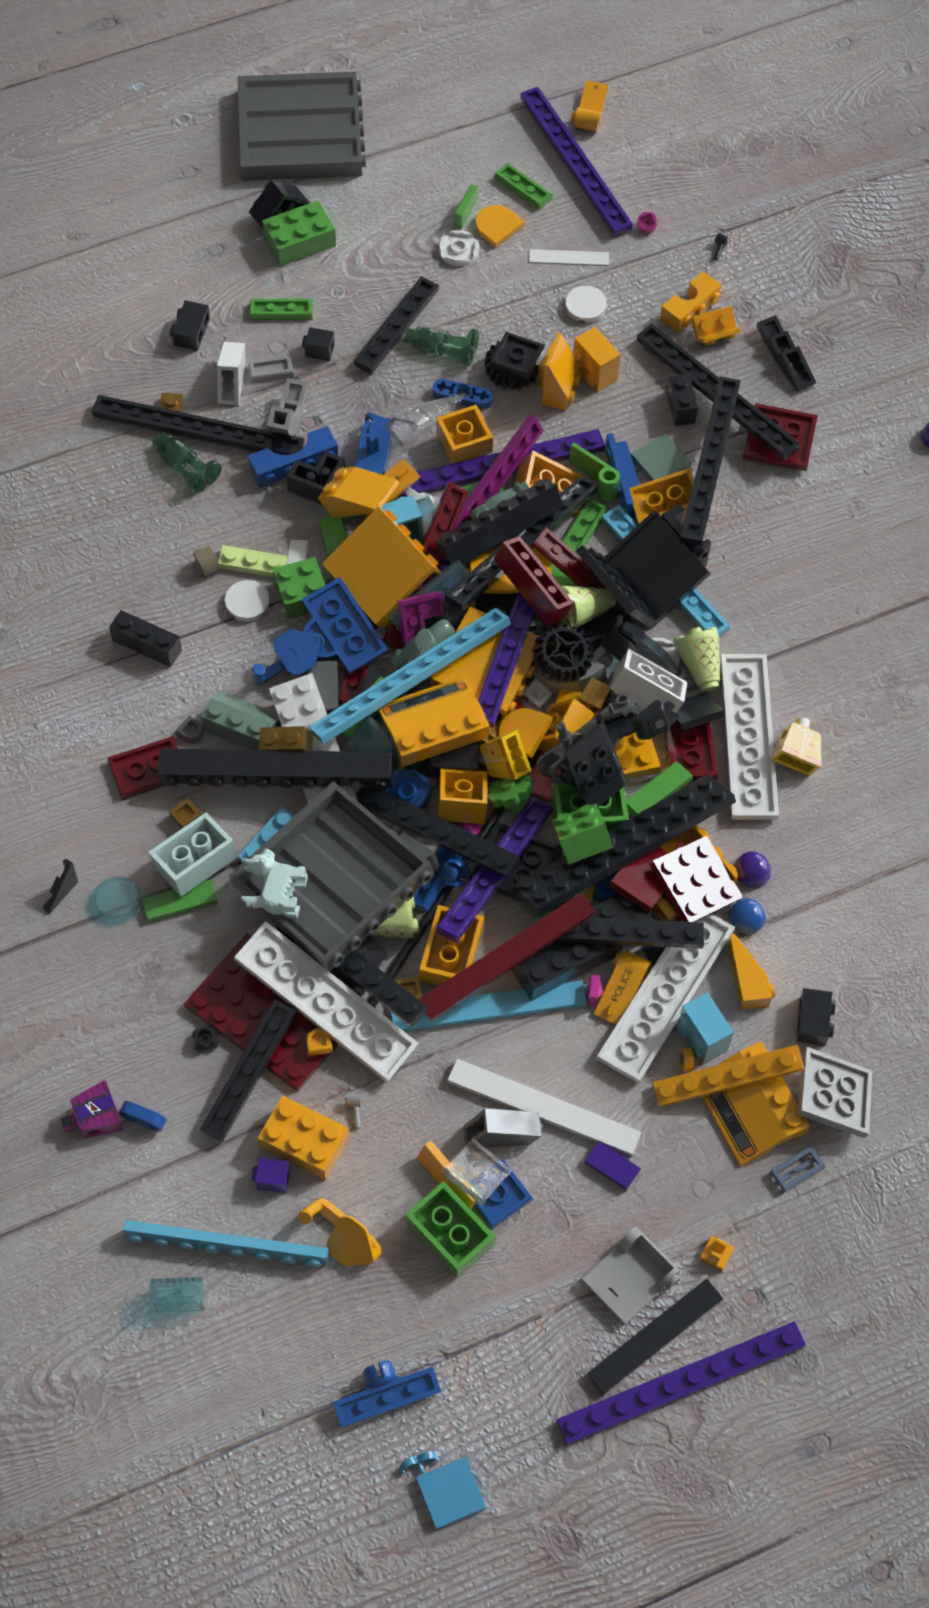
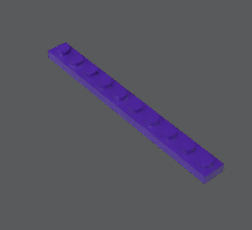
[520,86,633,236]
[398,429,605,498]
[556,1321,806,1446]

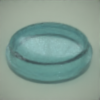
[92,877,142,924]

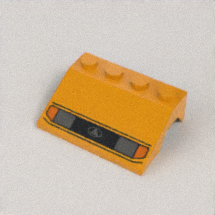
[378,677,490,767]
[702,1041,810,1167]

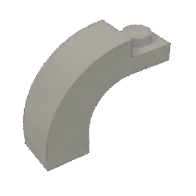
[267,378,309,436]
[534,645,613,695]

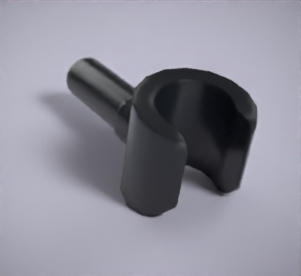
[713,232,728,261]

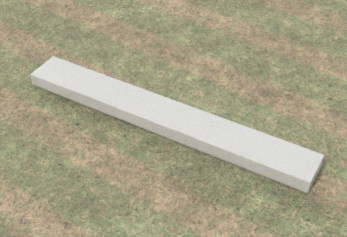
[448,1059,642,1157]

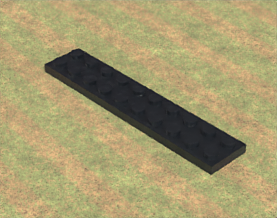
[513,774,736,916]

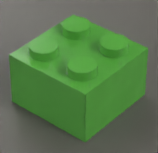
[273,557,325,619]
[552,804,614,864]

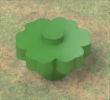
[487,774,534,814]

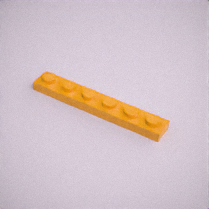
[653,1045,804,1108]

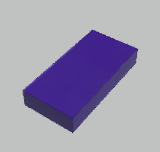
[585,1141,641,1191]

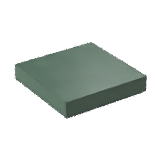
[631,433,691,481]

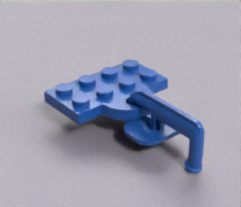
[252,577,388,685]

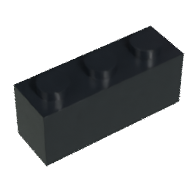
[109,610,182,667]

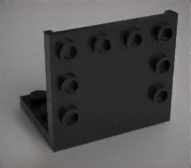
[576,509,711,629]

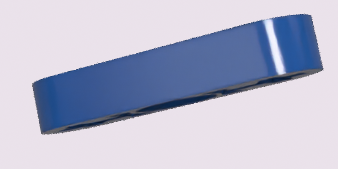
[433,379,493,410]

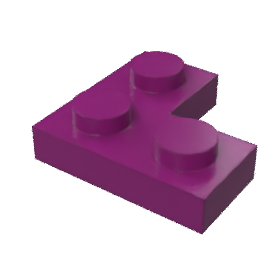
[397,591,445,645]

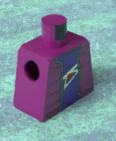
[60,1080,124,1138]

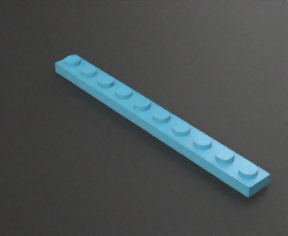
[309,608,511,744]

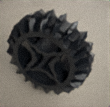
[484,340,539,390]
[532,622,594,684]

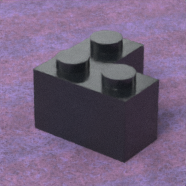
[249,180,310,228]
[286,451,346,504]

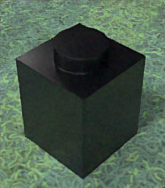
[302,327,335,361]

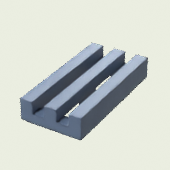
[769,1146,826,1194]

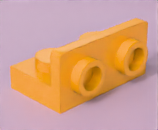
[691,306,741,346]

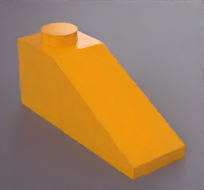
[727,934,775,1010]

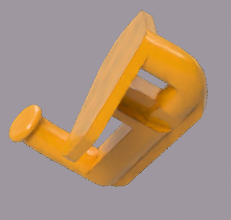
[297,1198,382,1266]

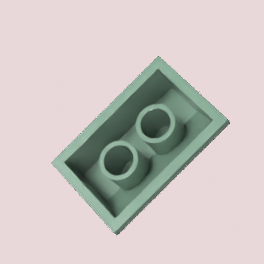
[201,691,281,750]

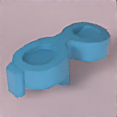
[399,1452,440,1475]

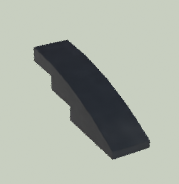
[756,315,817,391]

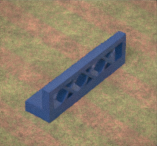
[605,433,639,518]

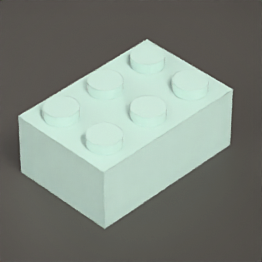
[148,812,239,897]

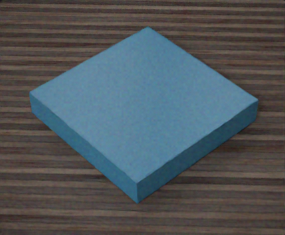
[416,1457,486,1530]

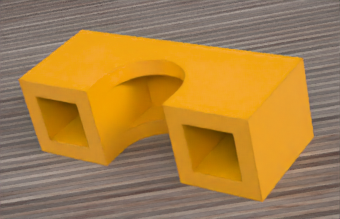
[660,271,722,333]

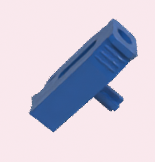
[355,413,394,475]

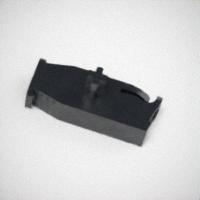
[601,614,686,680]

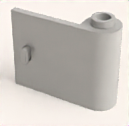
[581,1226,681,1325]

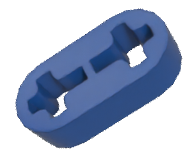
[119,1101,167,1132]

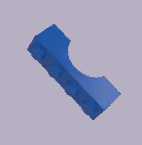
[248,426,338,488]

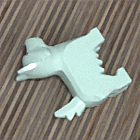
[241,849,308,919]

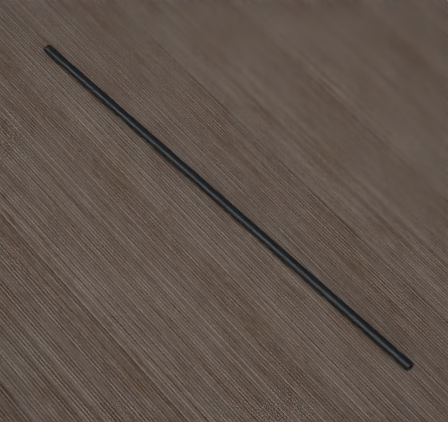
[368,614,631,1008]

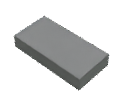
[248,356,294,383]

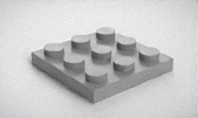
[797,1047,873,1138]

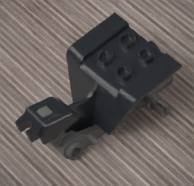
[537,694,679,807]

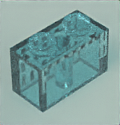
[149,1277,205,1313]

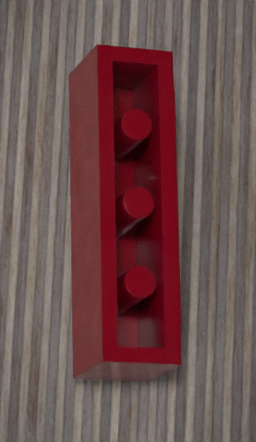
[494,536,574,627]

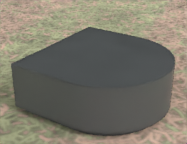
[175,715,203,743]

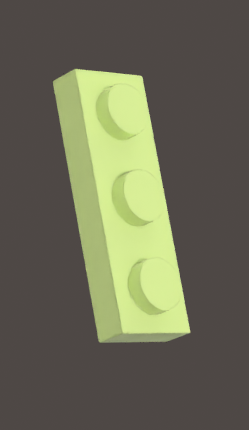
[218,545,288,577]

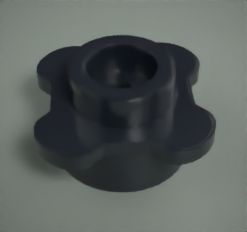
[192,1026,219,1052]

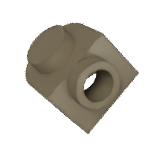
[193,546,220,577]

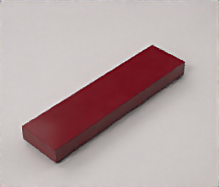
[531,527,608,590]

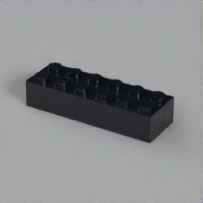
[511,894,653,1001]

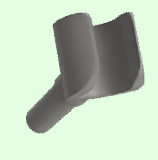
[346,1092,361,1128]

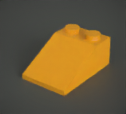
[542,332,582,411]
[514,451,587,515]
[318,467,399,518]
[629,468,694,524]

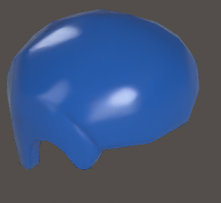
[728,898,766,935]

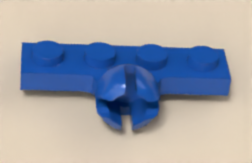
[413,831,471,912]
[332,1360,441,1428]

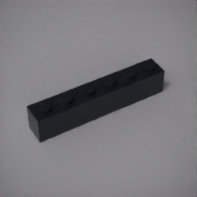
[435,479,564,570]

